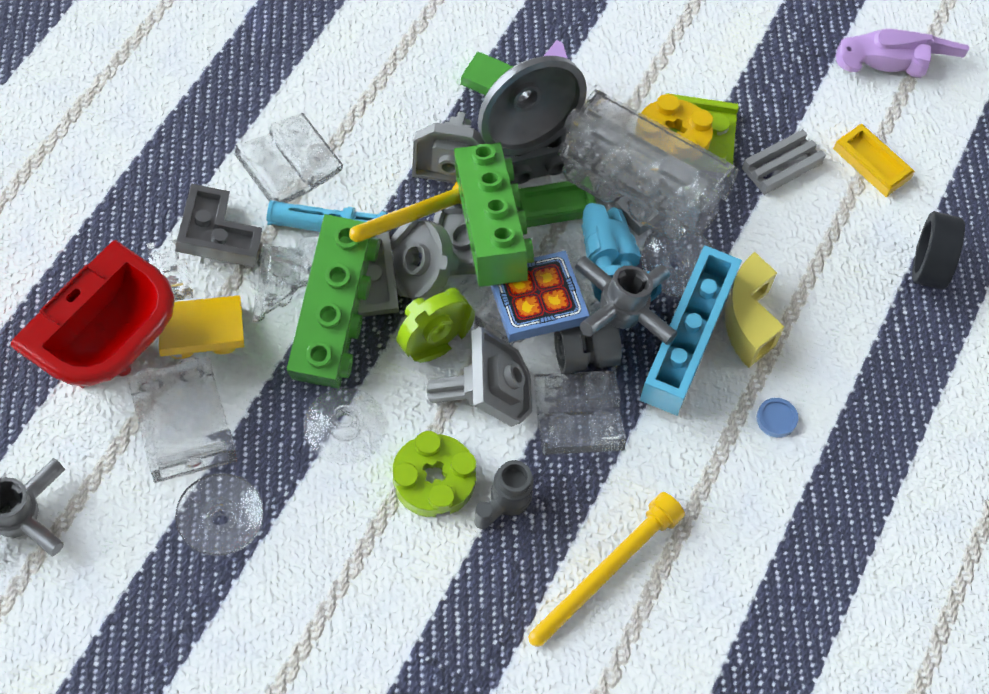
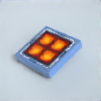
[491,250,590,342]

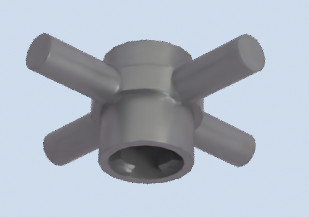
[575,256,677,345]
[0,458,65,556]

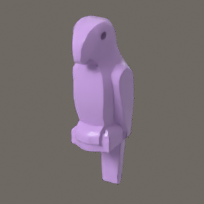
[836,29,969,78]

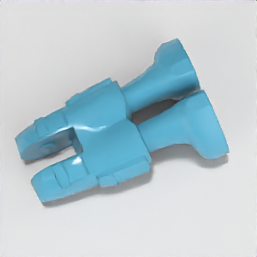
[581,203,662,303]

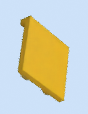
[159,295,245,359]

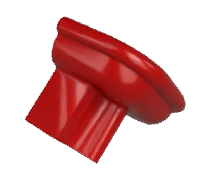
[10,240,175,389]

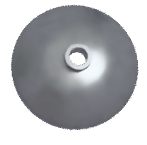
[478,56,587,156]

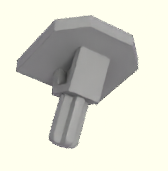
[412,112,486,184]
[426,327,532,427]

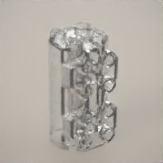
[558,89,739,241]

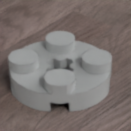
[390,220,459,300]

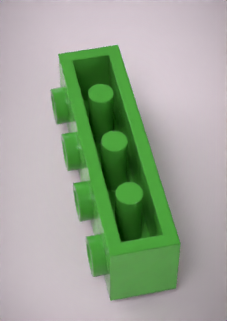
[454,142,534,287]
[287,214,380,389]

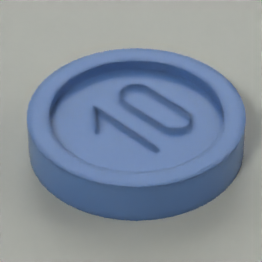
[756,398,798,438]

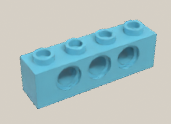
[640,245,742,416]

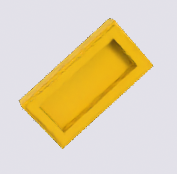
[833,123,915,197]

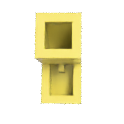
[725,252,785,368]

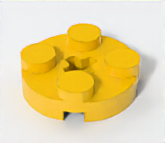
[636,94,713,165]

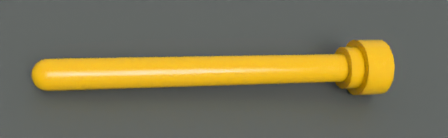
[349,181,461,242]
[528,492,685,647]

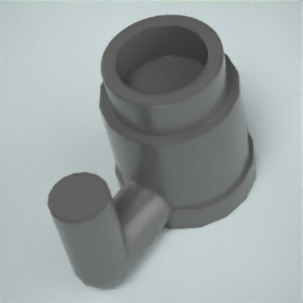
[474,460,534,529]

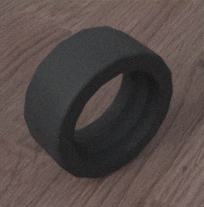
[912,211,965,290]

